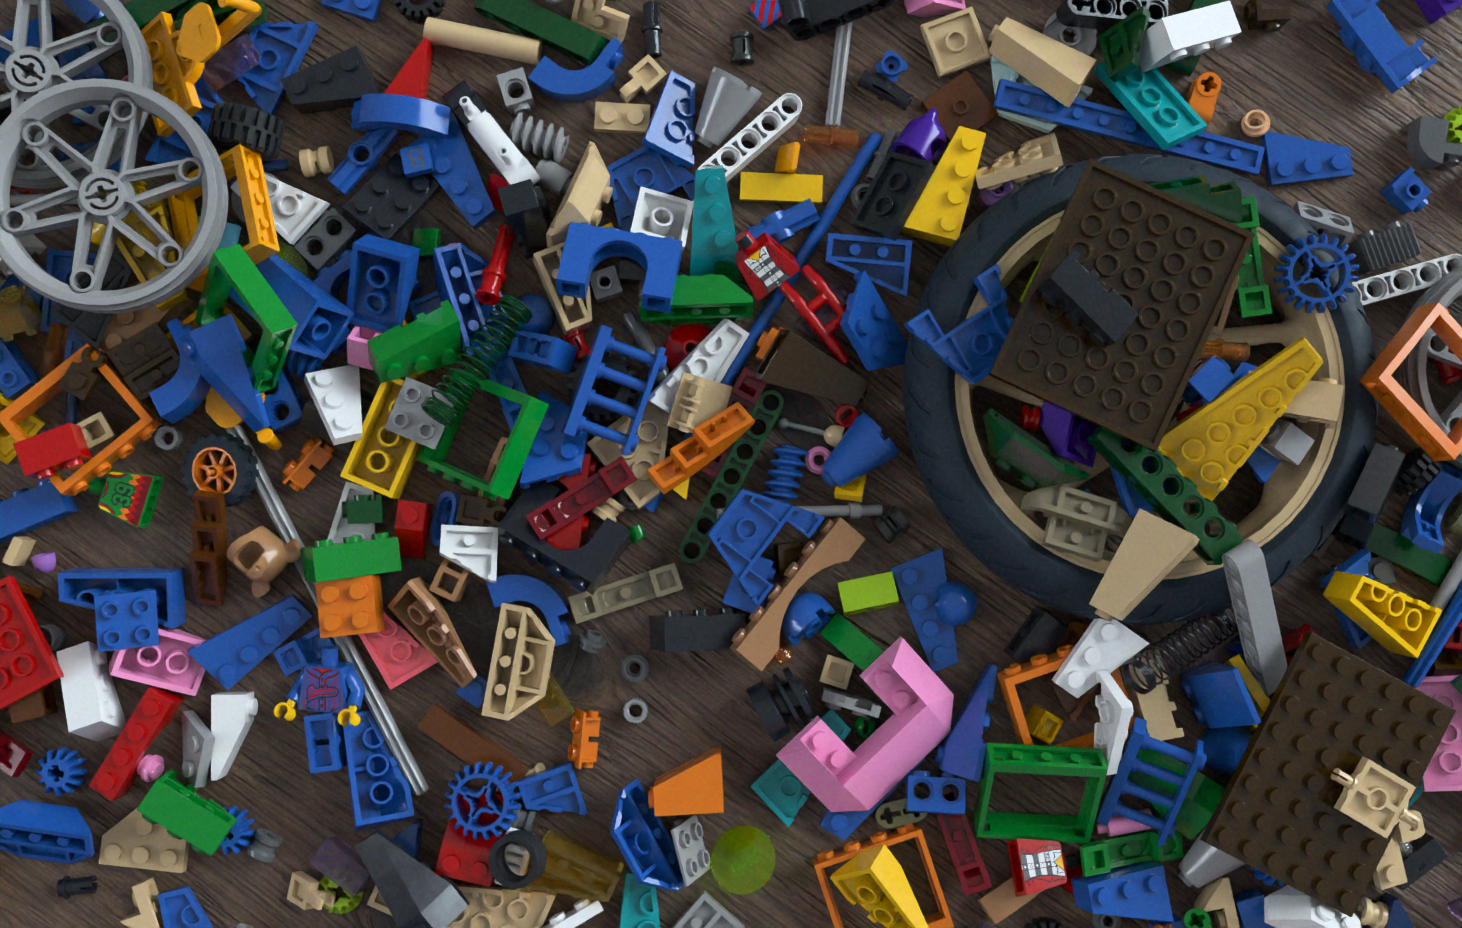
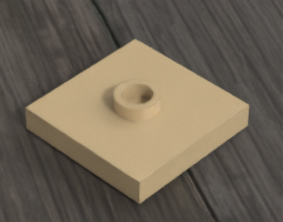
[920,6,991,78]

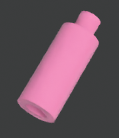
[1095,808,1153,837]

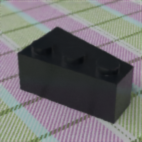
[281,45,382,114]
[498,179,552,259]
[1038,249,1139,347]
[50,251,132,349]
[649,607,746,652]

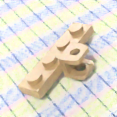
[1373,808,1425,890]

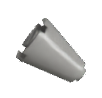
[695,66,762,148]
[1178,825,1246,888]

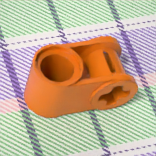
[1185,72,1222,129]

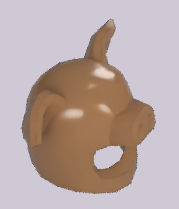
[227,526,302,600]

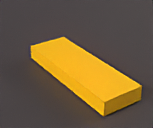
[740,172,823,205]

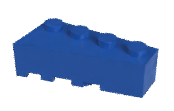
[58,568,186,629]

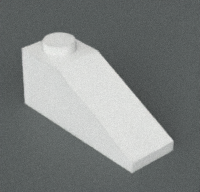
[211,692,258,781]

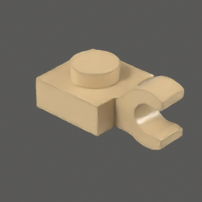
[619,54,667,103]
[287,871,335,910]

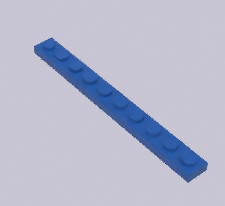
[993,79,1265,176]

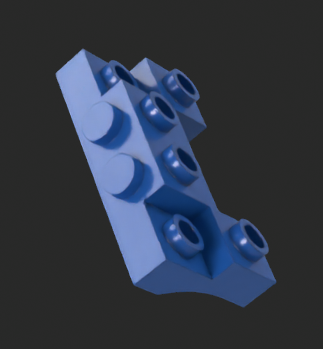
[1325,0,1438,94]

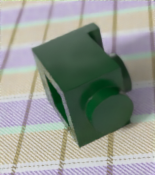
[342,494,385,524]

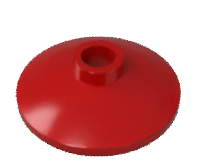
[664,324,711,370]

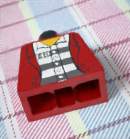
[734,230,800,301]
[1006,838,1078,897]

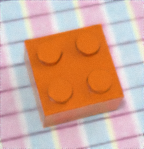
[315,575,386,638]

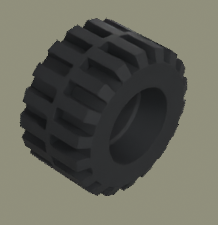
[207,102,285,160]
[567,352,639,423]

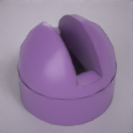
[31,552,56,573]

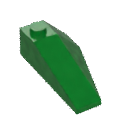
[1128,748,1225,840]

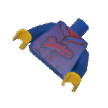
[274,646,365,727]

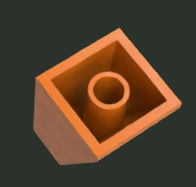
[648,746,724,816]

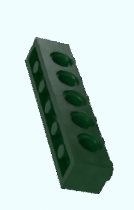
[1086,426,1244,565]

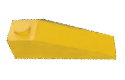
[830,844,929,928]

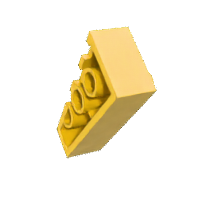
[900,126,986,247]
[1323,571,1442,658]

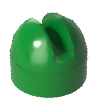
[853,715,876,738]

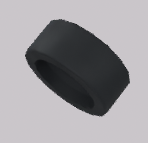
[488,829,547,889]

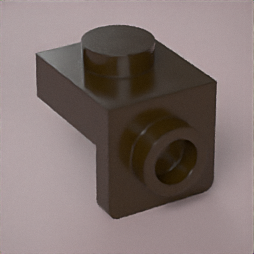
[1244,0,1291,32]

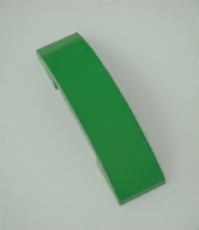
[1232,197,1272,318]
[1080,830,1184,877]

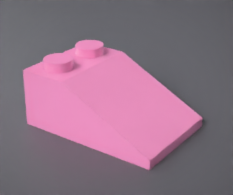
[108,624,206,696]

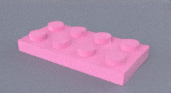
[1415,675,1462,792]

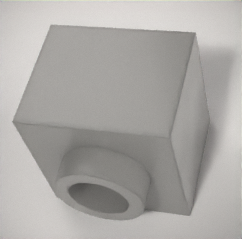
[590,265,624,303]

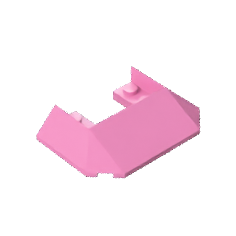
[776,636,954,812]

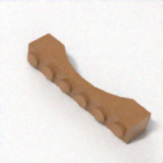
[429,436,523,602]
[730,517,865,672]

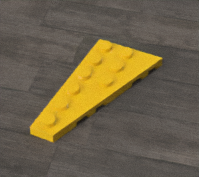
[1157,336,1323,501]

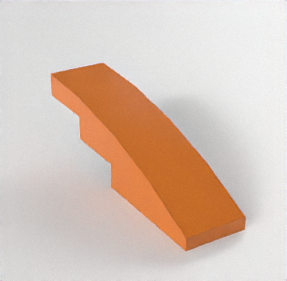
[647,402,755,494]

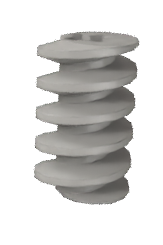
[508,112,570,163]

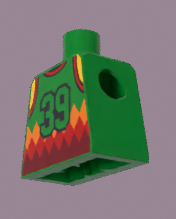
[89,470,165,527]

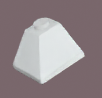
[630,186,693,252]

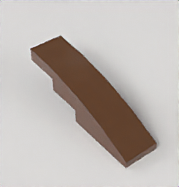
[188,490,227,606]
[417,703,530,791]

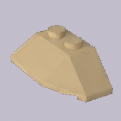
[546,141,613,247]
[481,603,555,721]

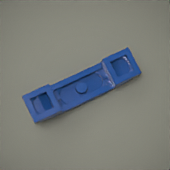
[480,335,528,431]

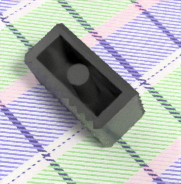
[1349,221,1422,275]

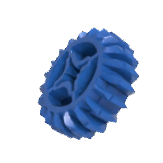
[1274,233,1359,313]
[444,761,522,840]

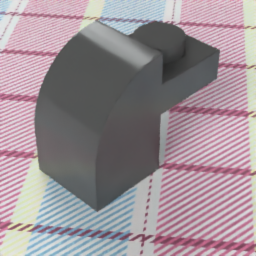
[1406,116,1462,170]

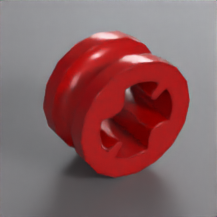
[1019,405,1040,433]

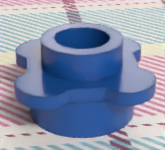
[875,50,908,83]

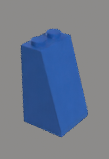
[229,254,355,360]

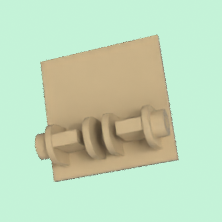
[666,372,733,433]

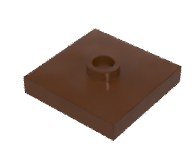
[921,70,998,143]

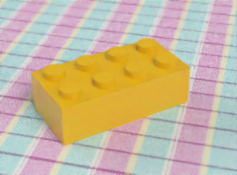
[340,379,422,499]

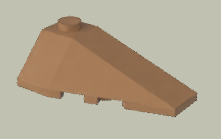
[387,577,477,689]

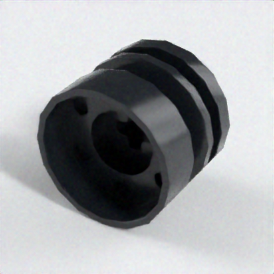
[746,666,815,742]

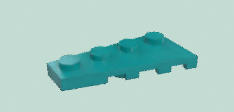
[689,165,742,276]
[750,708,851,828]
[619,870,661,928]

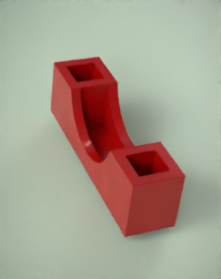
[546,454,597,550]
[88,686,184,801]

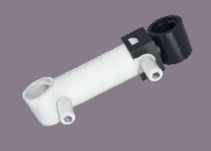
[442,80,541,185]

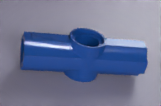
[326,128,400,197]
[736,198,820,244]

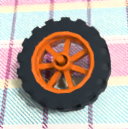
[181,433,259,508]

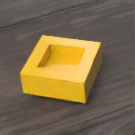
[834,473,867,502]

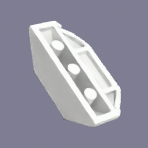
[1264,885,1361,928]

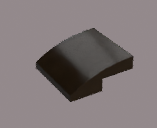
[106,321,180,401]

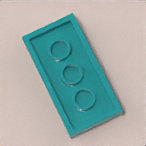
[1093,62,1207,151]

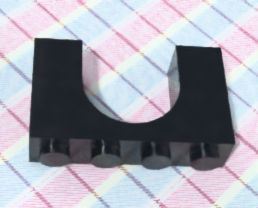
[1336,443,1406,550]
[498,480,631,595]

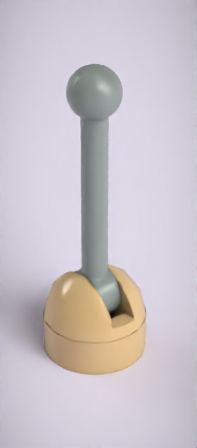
[778,417,845,447]

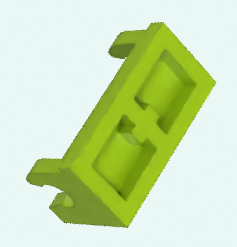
[837,571,899,617]

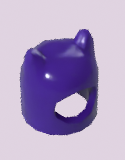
[892,108,946,164]

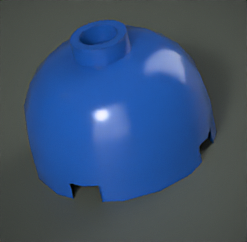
[781,592,835,646]

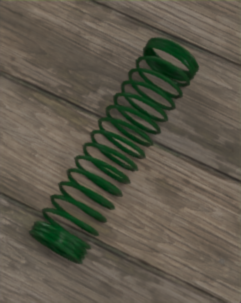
[421,294,533,427]

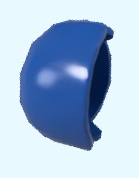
[512,293,555,335]
[935,581,977,626]

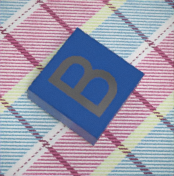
[400,143,434,178]

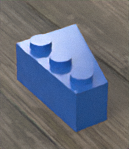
[1071,861,1173,922]

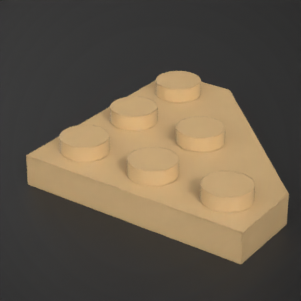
[976,133,1063,190]
[587,401,669,510]
[99,785,196,873]

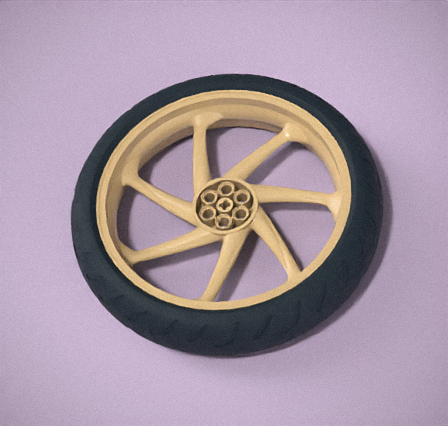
[903,154,1379,625]

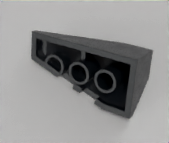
[355,830,470,928]

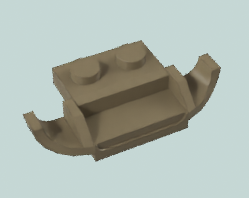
[1020,485,1133,562]

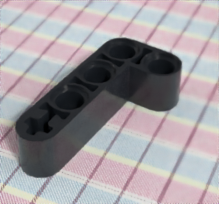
[778,0,894,41]
[1056,0,1168,30]

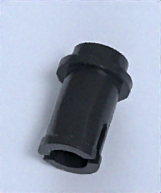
[56,875,98,899]

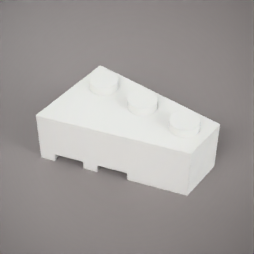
[1139,1,1241,73]
[56,641,126,742]

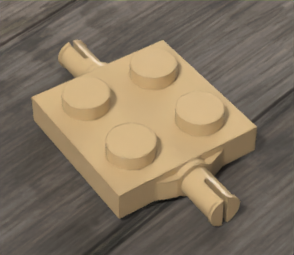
[1331,756,1420,838]

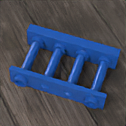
[561,325,667,456]
[1096,717,1207,847]

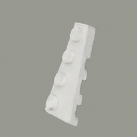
[648,318,749,414]

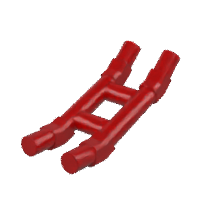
[779,265,849,365]

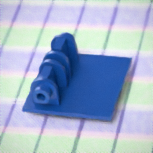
[94,589,159,652]

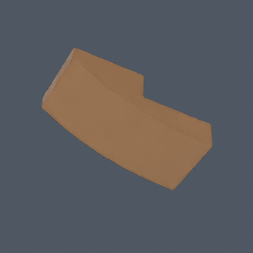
[977,876,1043,925]

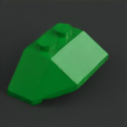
[639,274,753,326]

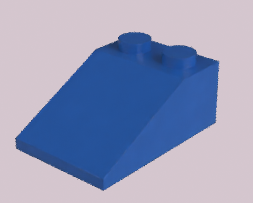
[346,234,420,332]
[1179,661,1261,729]

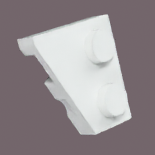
[439,525,498,583]

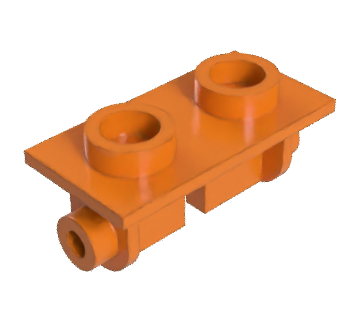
[282,437,335,492]
[568,709,601,769]

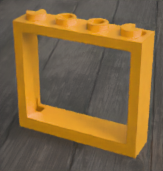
[168,144,280,292]

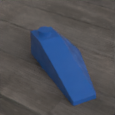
[179,314,270,433]
[342,710,414,832]

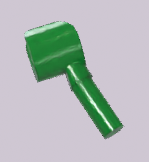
[628,524,645,545]

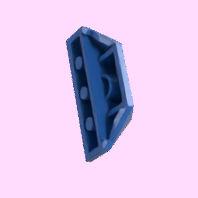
[433,243,509,356]
[610,778,684,892]
[0,800,95,864]

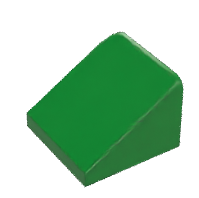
[412,228,442,258]

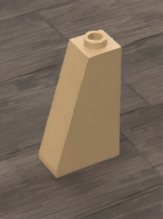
[988,17,1096,108]
[1089,509,1200,622]

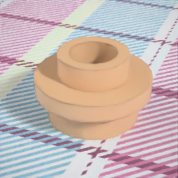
[1241,110,1270,137]

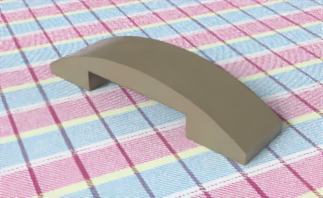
[568,563,683,624]

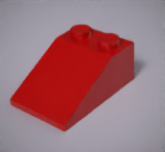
[435,786,506,887]

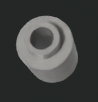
[535,159,574,197]

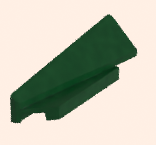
[1148,175,1242,223]

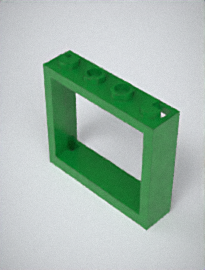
[195,244,298,393]
[416,368,549,501]
[973,743,1108,843]

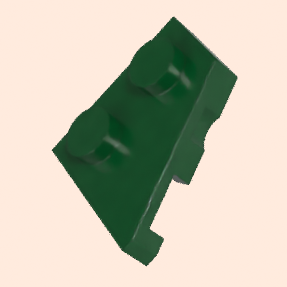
[1098,6,1150,83]

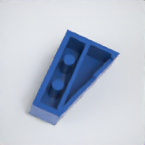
[824,233,913,297]

